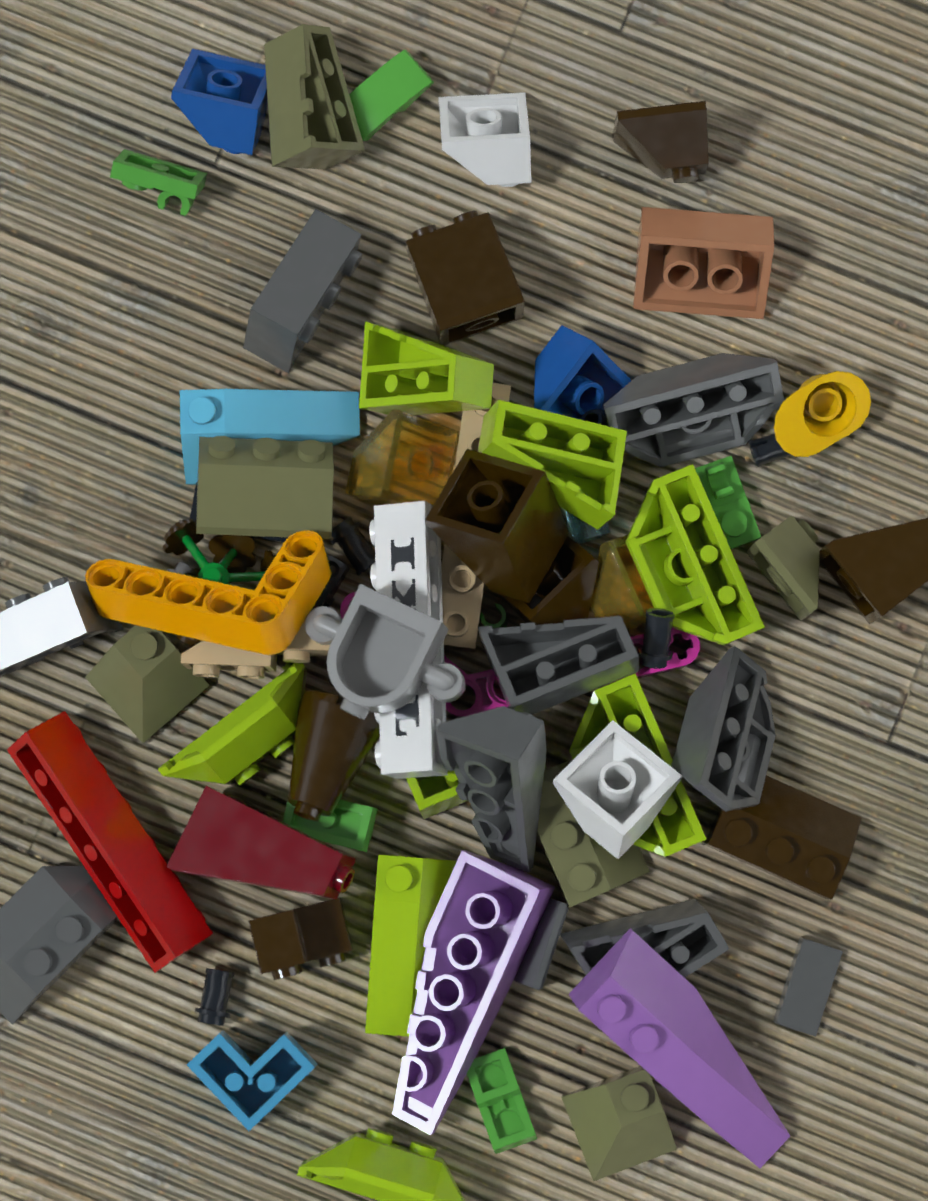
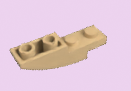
[181,619,330,679]

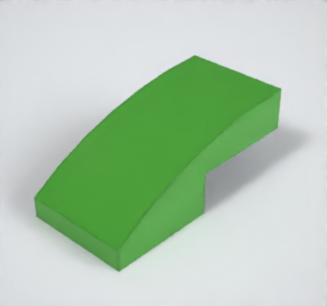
[349,49,434,141]
[467,1048,537,1154]

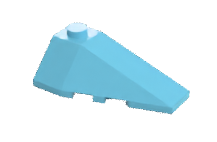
[179,389,360,485]

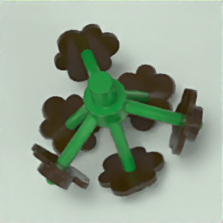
[162,519,276,646]

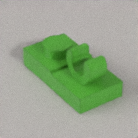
[110,149,207,216]
[695,456,761,550]
[282,800,378,852]

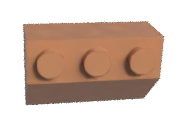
[633,207,774,319]

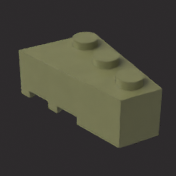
[264,24,365,169]

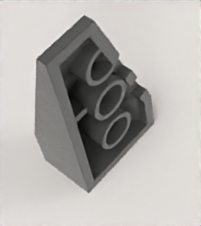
[436,706,547,873]

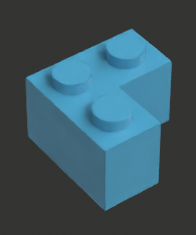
[187,1030,317,1131]

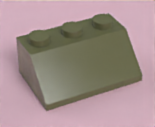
[196,436,334,539]
[537,759,650,907]

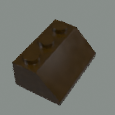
[704,775,862,900]

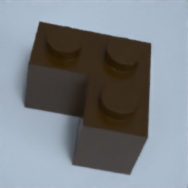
[248,897,353,980]

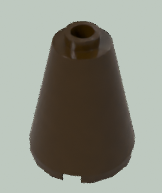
[288,691,380,822]

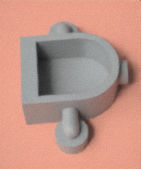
[305,584,465,720]

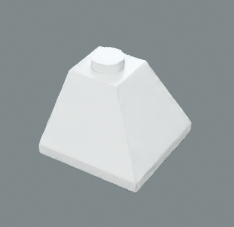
[439,92,531,187]
[553,720,682,859]

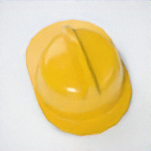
[774,371,871,457]

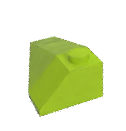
[365,854,457,1037]

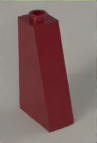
[166,786,356,900]

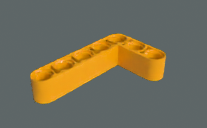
[85,530,331,655]

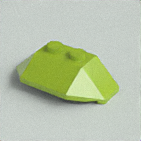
[625,464,765,645]
[158,663,307,786]
[569,673,706,857]
[297,1128,465,1201]

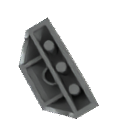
[603,353,784,467]
[671,646,776,812]
[0,866,118,1025]

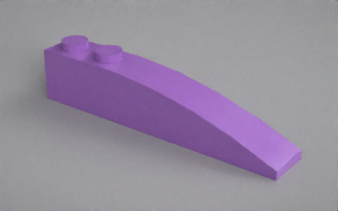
[392,850,555,1135]
[568,928,790,1168]

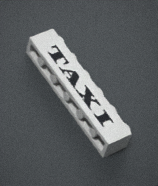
[369,501,448,779]

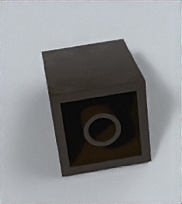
[405,211,525,346]
[425,449,570,603]
[819,518,928,624]

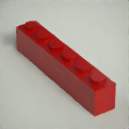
[7,711,213,973]

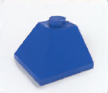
[171,49,268,155]
[534,325,632,419]

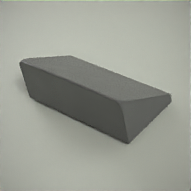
[514,898,569,990]
[773,937,843,1037]

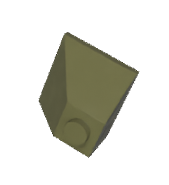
[746,515,820,621]
[85,625,210,744]
[561,1066,677,1182]

